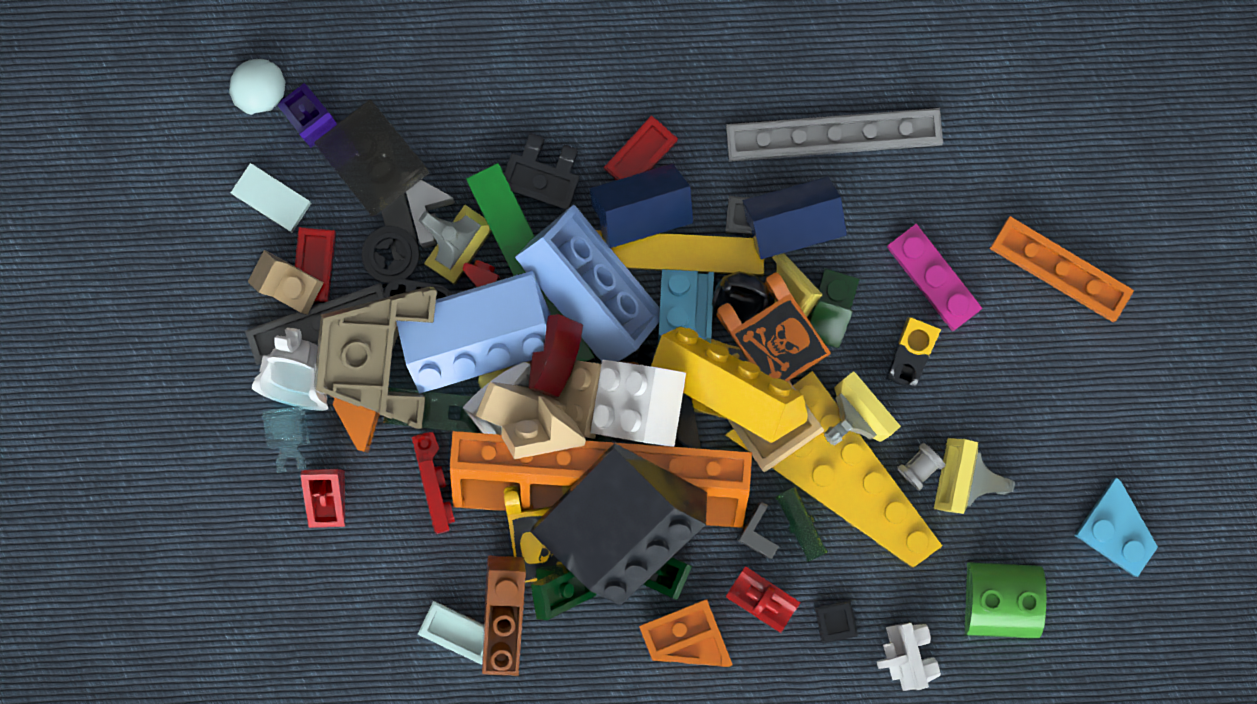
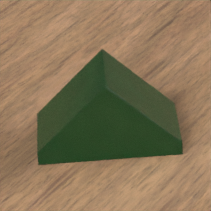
[643,557,692,600]

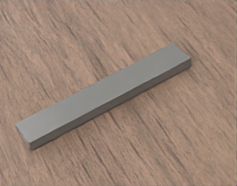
[726,108,943,162]

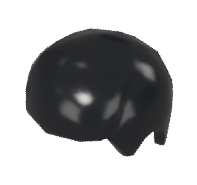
[712,271,770,324]

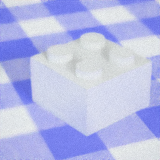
[590,360,686,447]

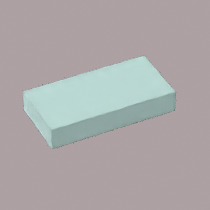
[231,163,312,233]
[418,601,484,665]

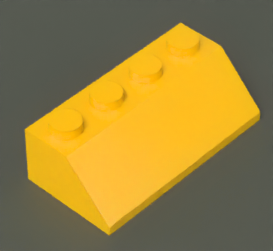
[651,327,808,443]

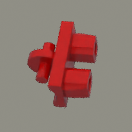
[725,566,801,633]

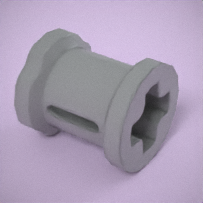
[898,443,946,491]

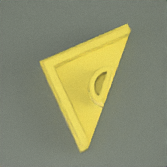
[772,253,823,317]

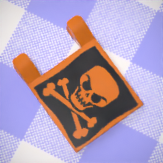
[717,272,831,382]

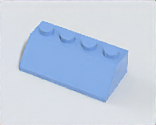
[515,205,660,362]
[396,271,551,394]

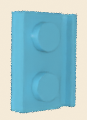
[658,269,714,343]

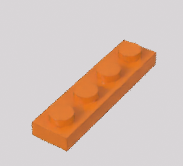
[989,216,1134,322]

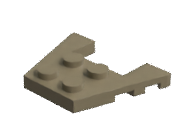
[314,287,437,429]

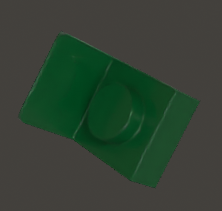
[809,269,859,348]
[531,564,596,621]

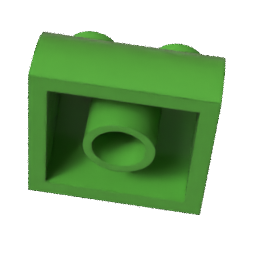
[965,562,1047,639]

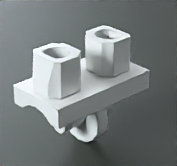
[877,623,941,691]

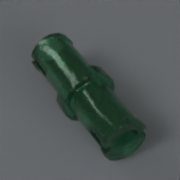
[775,487,828,562]

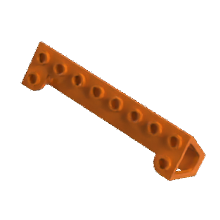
[450,431,752,528]

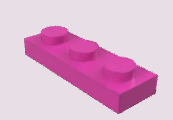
[887,224,983,332]

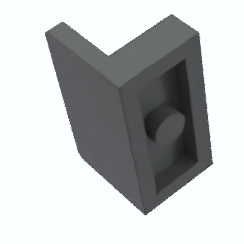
[736,502,779,559]

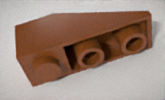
[482,556,526,676]

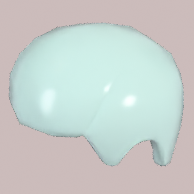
[229,59,286,115]

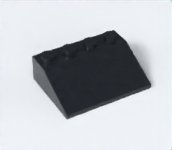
[531,443,707,605]

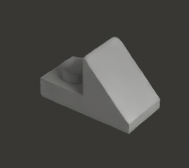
[402,173,455,249]

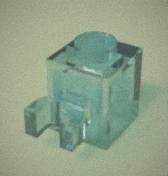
[262,406,310,473]

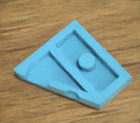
[1075,478,1158,577]

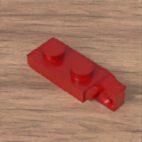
[412,432,455,535]

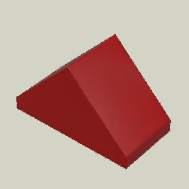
[300,469,345,528]

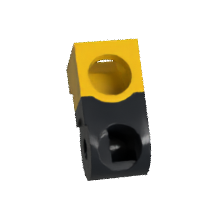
[886,317,941,390]

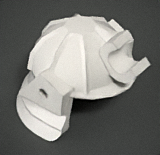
[252,328,328,411]

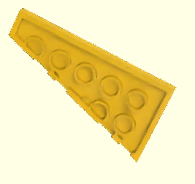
[725,371,942,568]

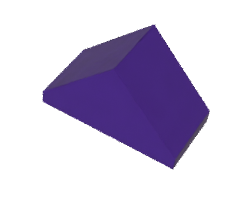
[277,83,339,148]

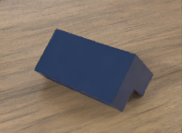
[590,164,693,248]
[742,177,847,259]

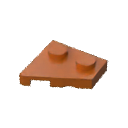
[639,599,733,667]

